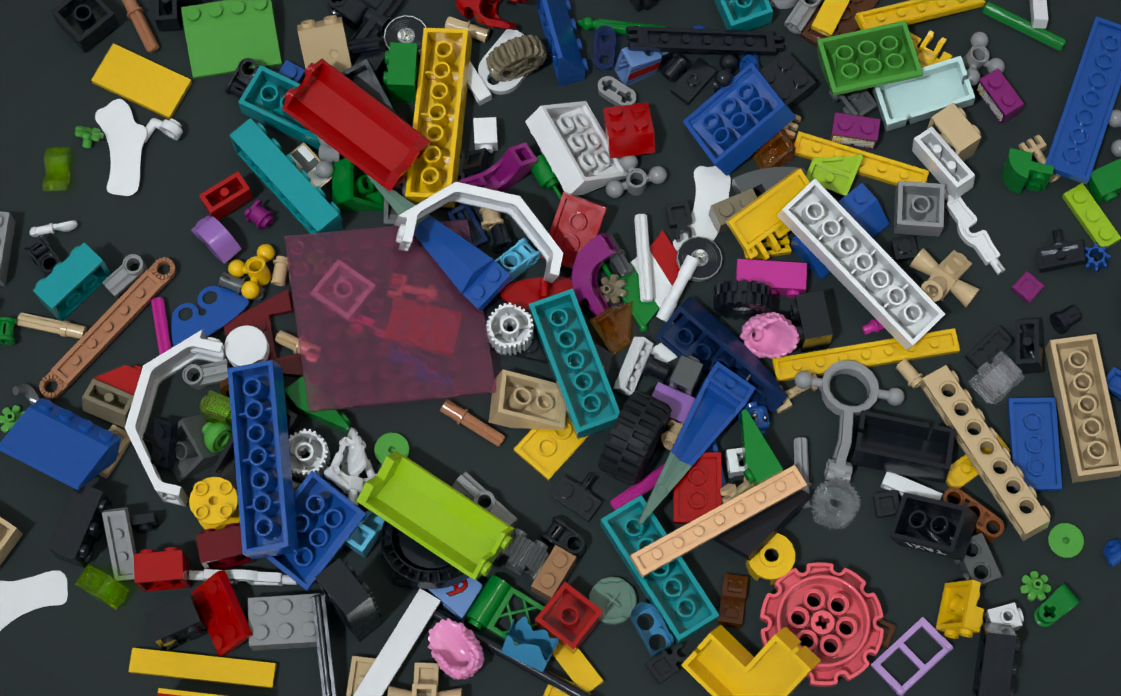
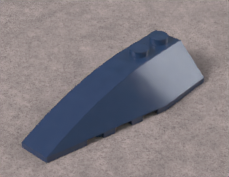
[655,296,788,413]

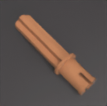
[121,0,159,53]
[440,399,505,446]

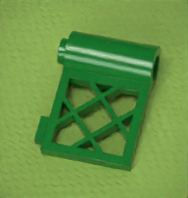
[466,575,544,645]

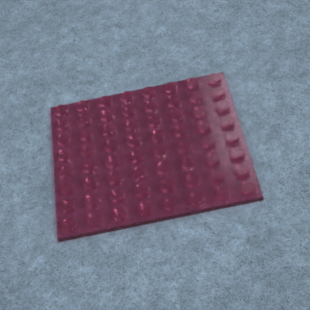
[284,220,497,412]

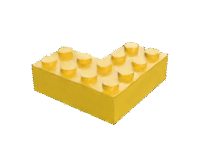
[681,625,821,696]

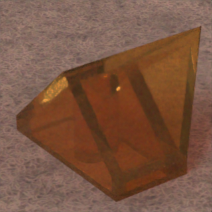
[752,129,796,169]
[590,301,633,355]

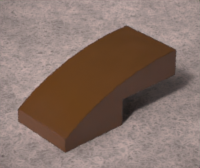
[717,573,748,628]

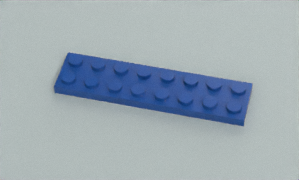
[1045,16,1121,185]

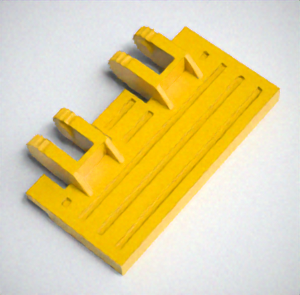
[725,168,810,260]

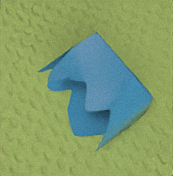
[630,602,674,658]
[501,616,559,672]

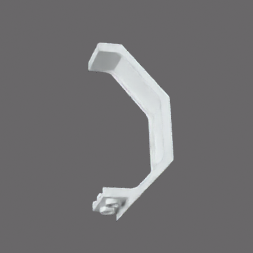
[394,182,563,284]
[125,330,228,507]

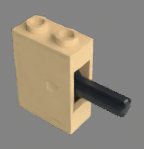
[297,15,381,72]

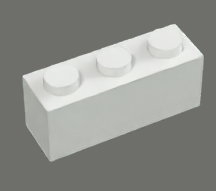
[912,126,975,200]

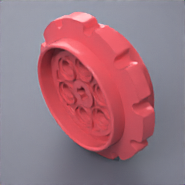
[759,562,884,687]

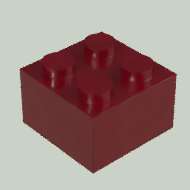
[195,523,255,570]

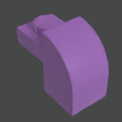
[191,216,241,264]

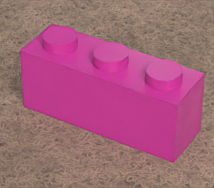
[735,259,807,299]

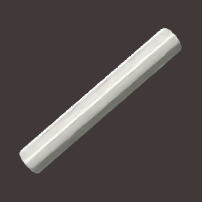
[634,214,653,302]

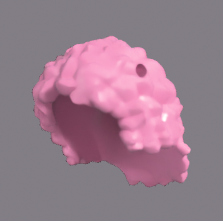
[740,312,800,359]
[428,618,485,680]

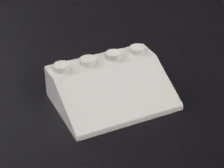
[525,101,628,196]

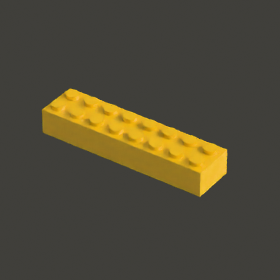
[405,28,472,208]

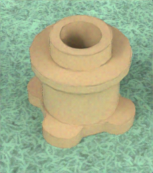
[479,208,504,231]
[661,420,683,450]

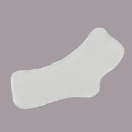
[95,99,147,196]
[673,166,731,251]
[0,571,68,631]

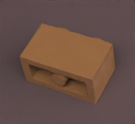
[531,545,576,601]

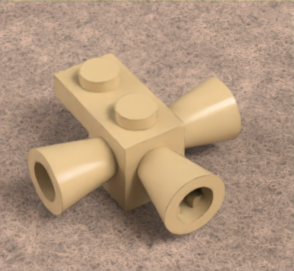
[910,248,980,308]
[387,663,462,696]

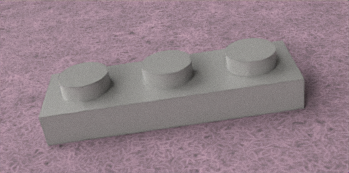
[102,507,136,581]

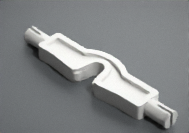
[944,189,1006,275]
[188,569,297,586]

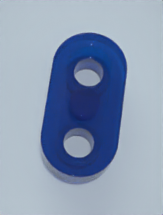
[592,25,617,71]

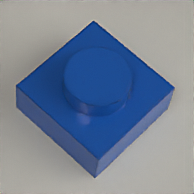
[278,60,305,84]

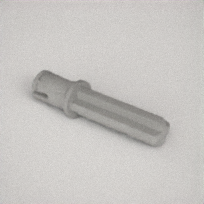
[794,437,812,509]

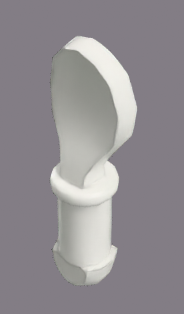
[29,221,78,237]

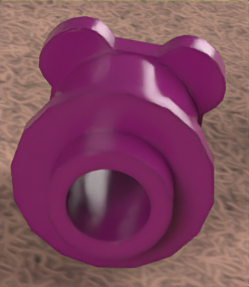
[244,199,274,230]

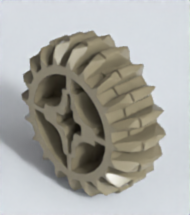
[486,35,547,82]

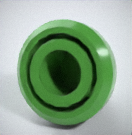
[202,422,233,453]

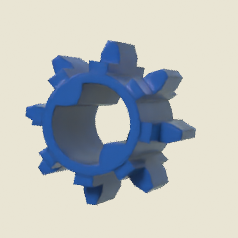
[1085,243,1111,273]

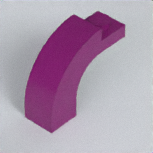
[458,142,538,192]
[572,233,619,318]

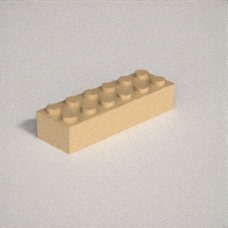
[1045,334,1121,483]

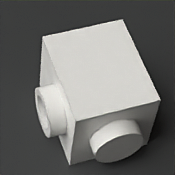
[983,602,1024,631]

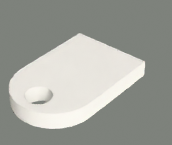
[478,29,546,95]

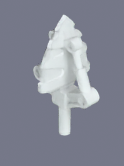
[324,427,377,506]

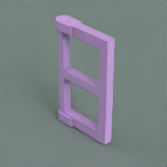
[871,617,954,696]

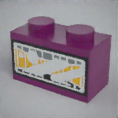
[975,68,1024,125]
[830,112,880,150]

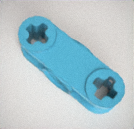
[495,238,542,284]

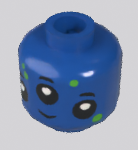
[737,401,771,434]

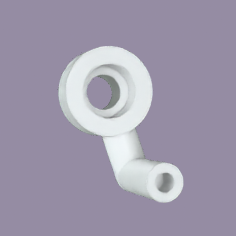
[144,118,183,143]

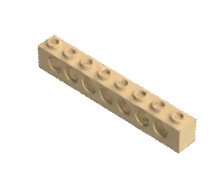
[920,365,1051,541]

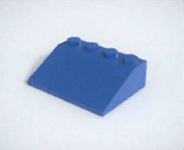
[536,0,588,86]
[682,62,796,176]
[0,398,121,490]
[266,471,367,591]

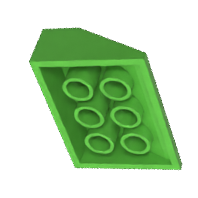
[181,0,282,79]
[817,21,923,96]

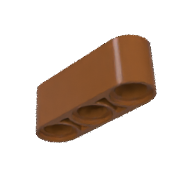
[940,488,1004,542]

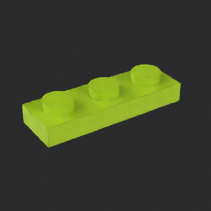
[1062,183,1121,248]

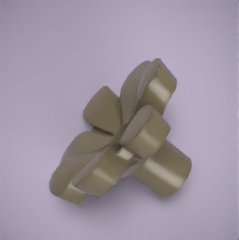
[599,274,628,304]

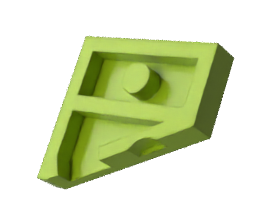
[806,155,864,197]

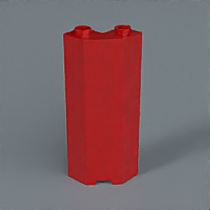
[282,59,430,192]

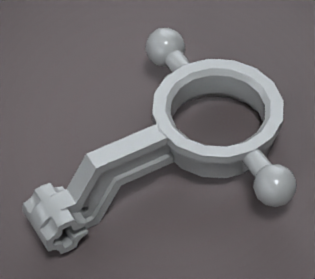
[794,360,905,484]

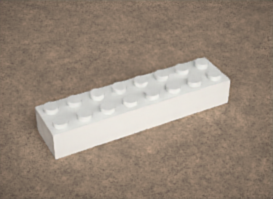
[777,179,945,350]

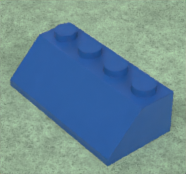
[790,183,890,281]

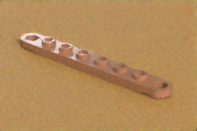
[39,257,176,400]

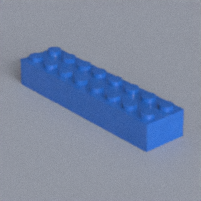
[227,360,299,560]

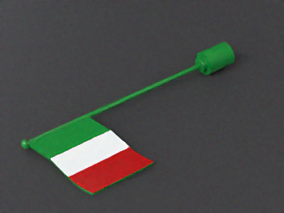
[531,154,680,332]

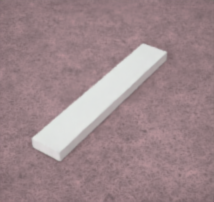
[353,588,441,696]

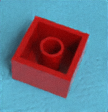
[603,103,655,158]
[133,547,191,592]
[535,582,603,654]

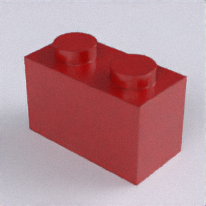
[199,171,254,220]

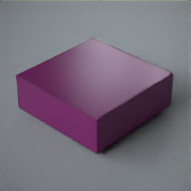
[1011,271,1045,304]

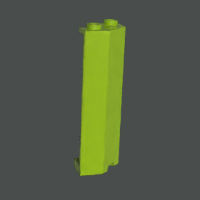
[356,451,514,580]

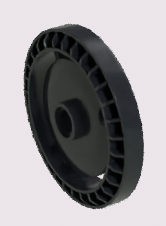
[380,492,474,589]

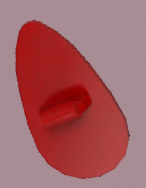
[500,277,582,312]

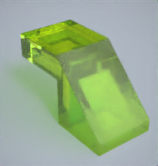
[42,147,71,191]

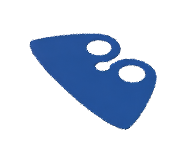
[171,286,249,346]

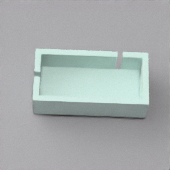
[873,56,975,132]

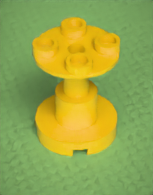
[189,477,240,531]

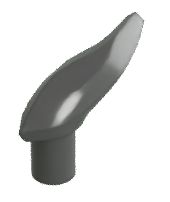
[13,383,40,404]

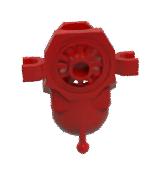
[455,0,528,30]

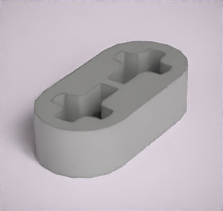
[598,76,636,106]

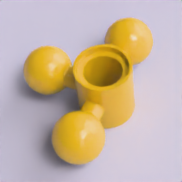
[228,244,275,299]

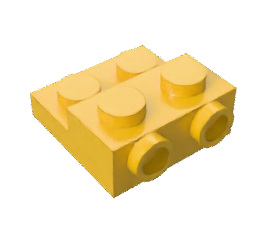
[936,580,984,639]

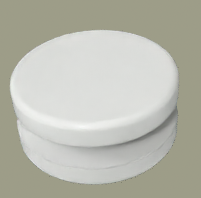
[224,325,270,367]

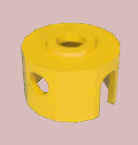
[746,533,795,585]

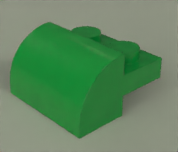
[1001,148,1054,194]

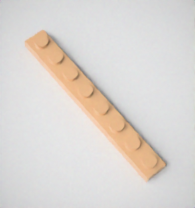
[630,465,807,578]

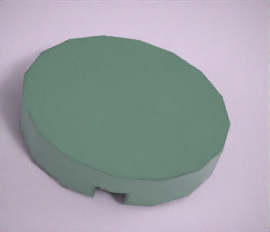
[589,577,636,625]

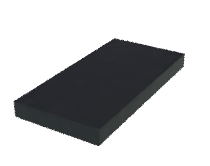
[713,490,810,561]

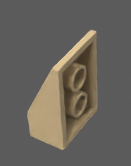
[489,370,566,430]

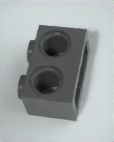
[669,355,703,396]
[953,533,1002,588]

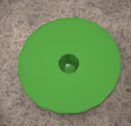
[374,432,409,464]
[1048,523,1084,558]

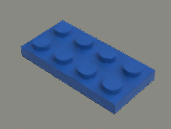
[1007,397,1062,492]

